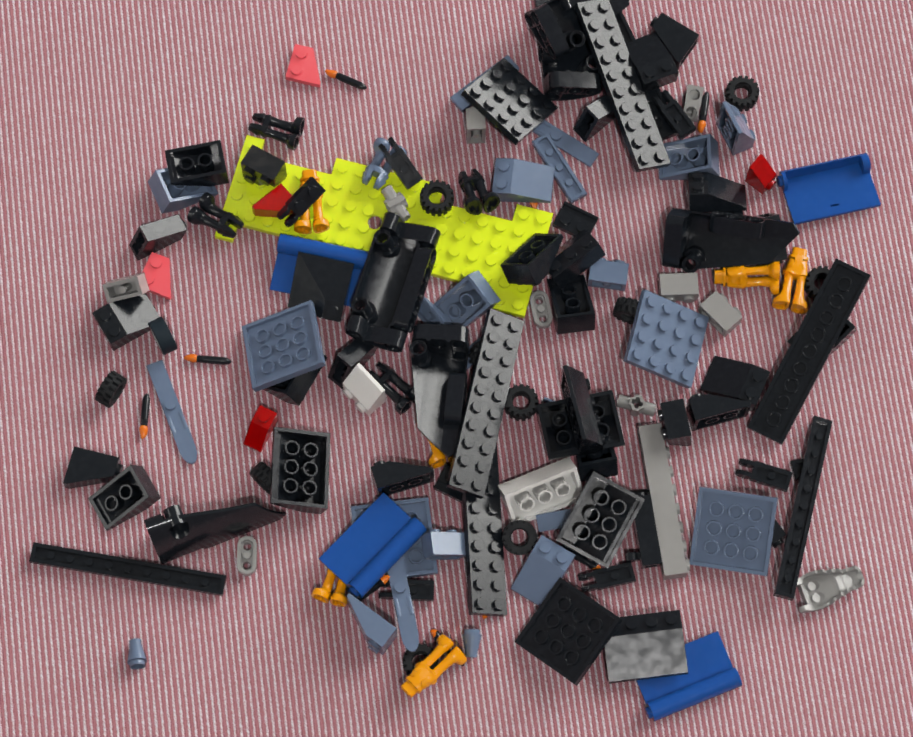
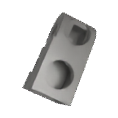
[683,84,704,122]

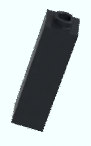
[625,492,662,569]

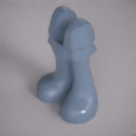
[362,138,407,190]

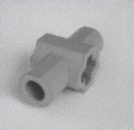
[381,185,411,222]
[616,394,657,417]

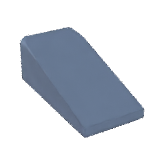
[418,297,453,325]

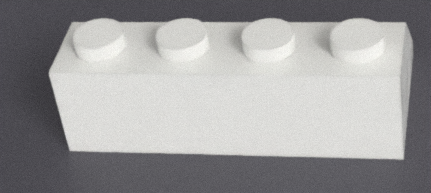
[498,457,583,522]

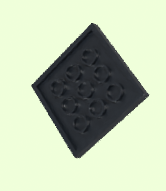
[461,58,558,145]
[515,577,623,686]

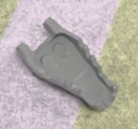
[797,565,865,613]

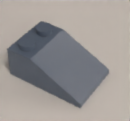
[716,101,756,155]
[659,134,720,180]
[492,158,555,203]
[148,168,218,214]
[434,270,501,328]
[511,535,576,606]
[347,593,397,655]

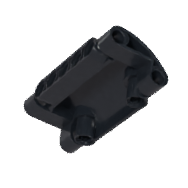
[345,212,441,353]

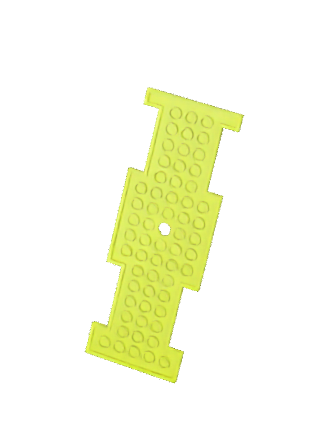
[215,135,553,319]

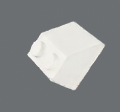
[342,363,386,416]

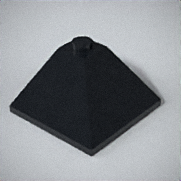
[288,251,355,322]

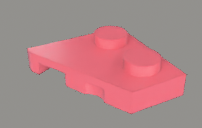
[285,44,321,88]
[142,252,171,300]

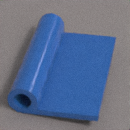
[270,233,369,307]
[319,492,427,598]
[636,631,742,721]

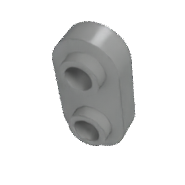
[530,291,553,329]
[237,536,257,576]

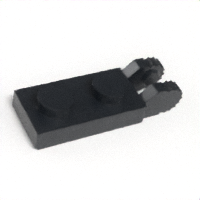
[652,90,696,140]
[378,137,423,190]
[277,177,326,227]
[735,458,793,492]
[578,562,636,593]
[378,580,434,602]

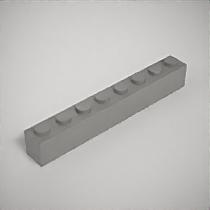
[637,423,690,580]

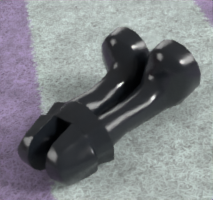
[248,113,305,150]
[459,169,500,215]
[187,193,244,238]
[369,362,415,415]

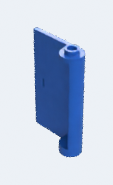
[776,153,881,225]

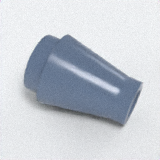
[462,629,482,658]
[127,638,147,670]

